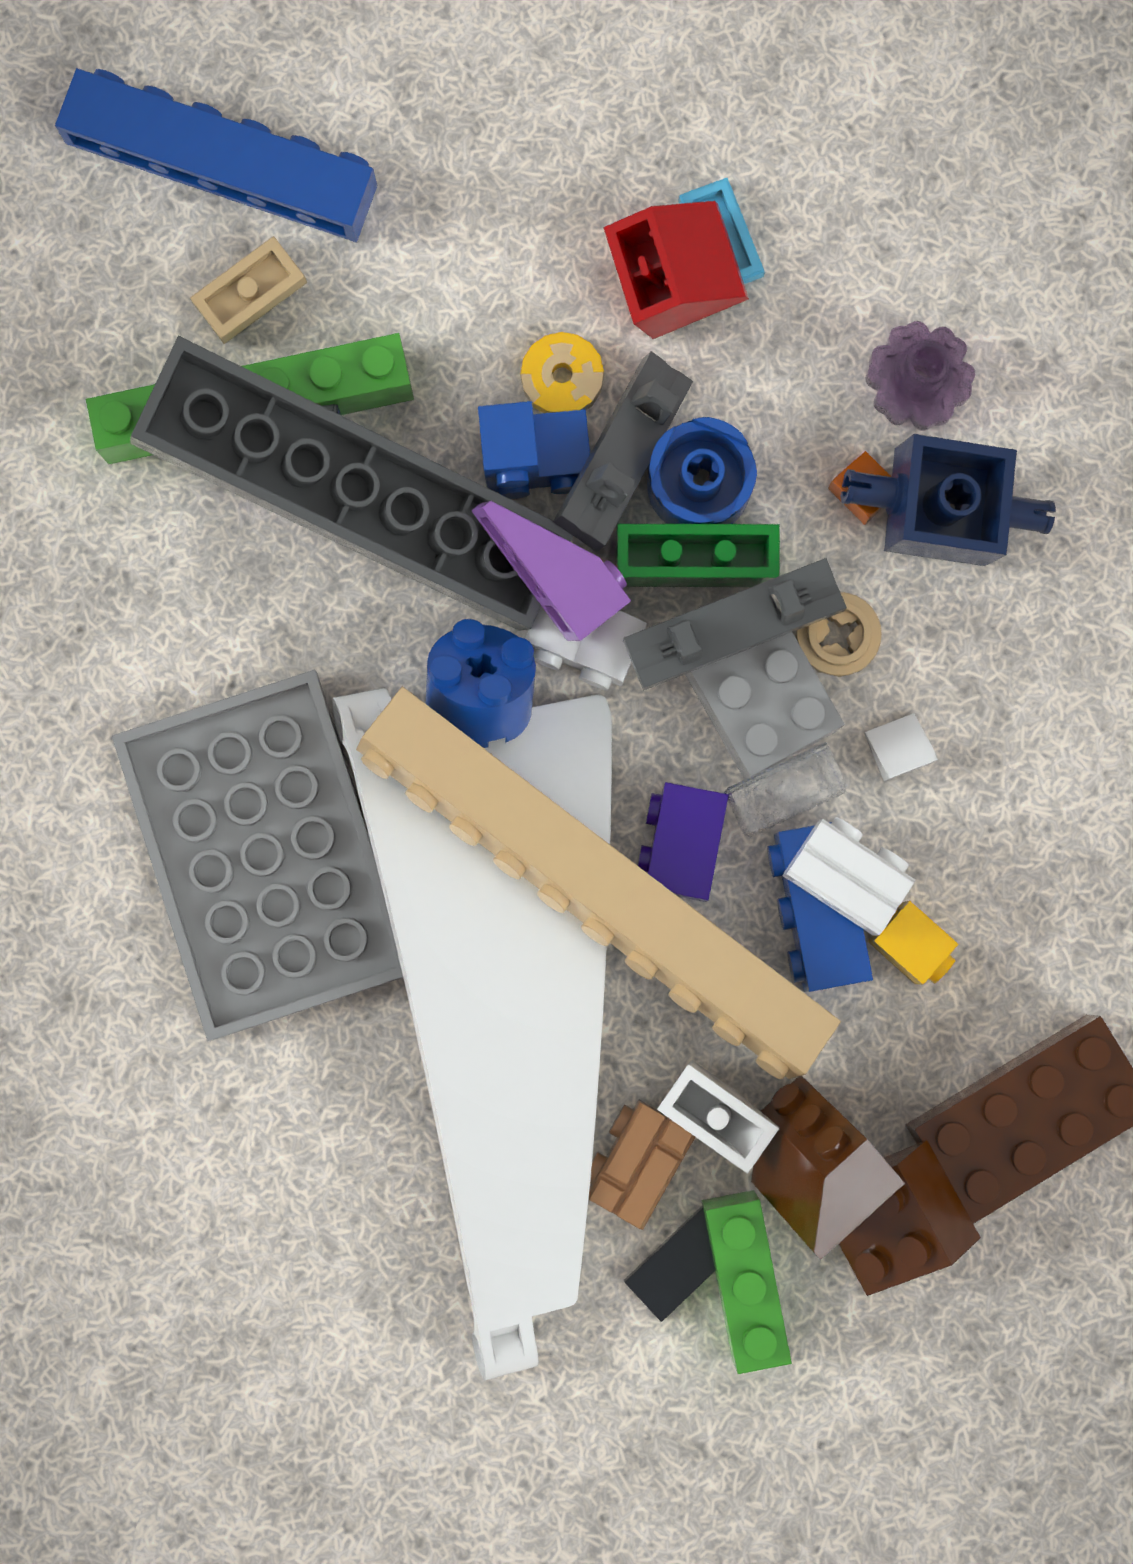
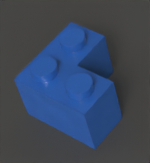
[478,401,590,499]

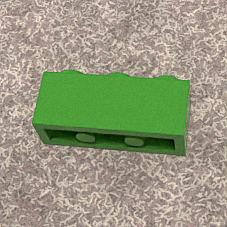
[701,1190,792,1374]

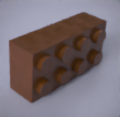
[905,1014,1133,1224]

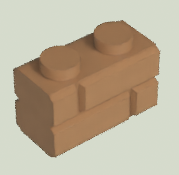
[589,1100,695,1230]

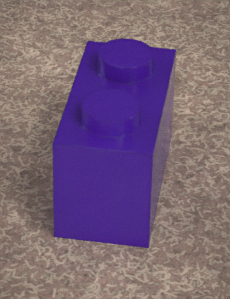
[637,782,729,902]

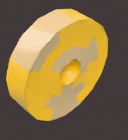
[520,332,604,413]

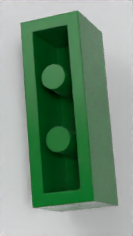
[616,524,780,587]

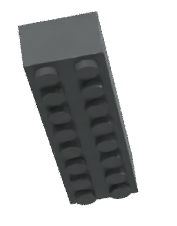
[130,335,573,631]

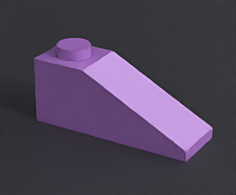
[471,501,631,641]

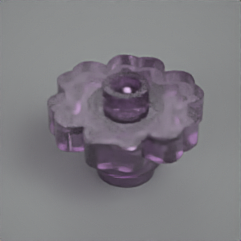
[865,321,975,431]

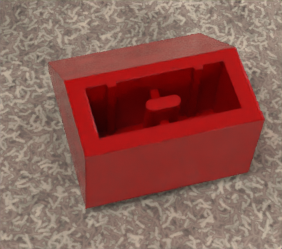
[603,201,749,339]

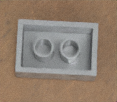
[685,595,845,782]

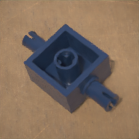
[841,434,1056,566]

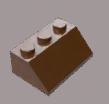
[751,1076,905,1260]

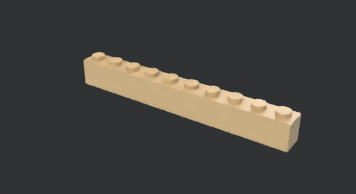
[356,686,841,1079]

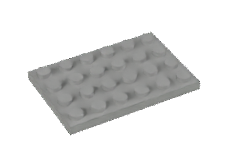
[112,669,403,1042]

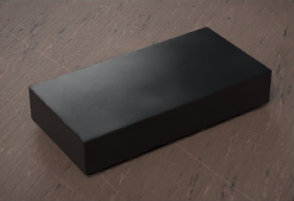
[624,1206,715,1322]

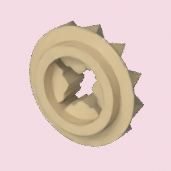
[796,592,882,677]

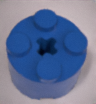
[647,417,757,524]
[426,619,536,748]

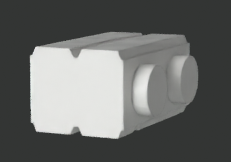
[782,817,915,936]

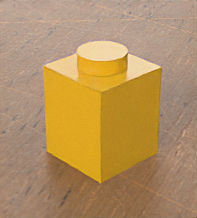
[867,901,959,985]

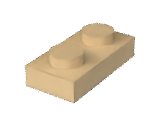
[190,236,307,344]

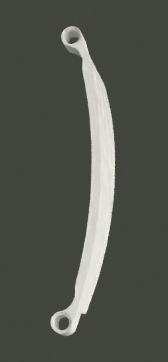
[332,688,612,1381]

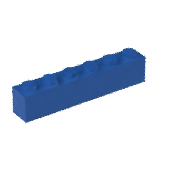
[55,68,378,243]

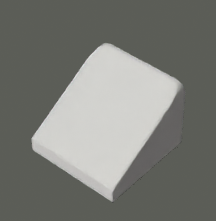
[864,713,938,781]

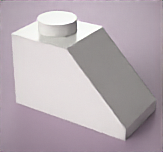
[657,1060,780,1174]

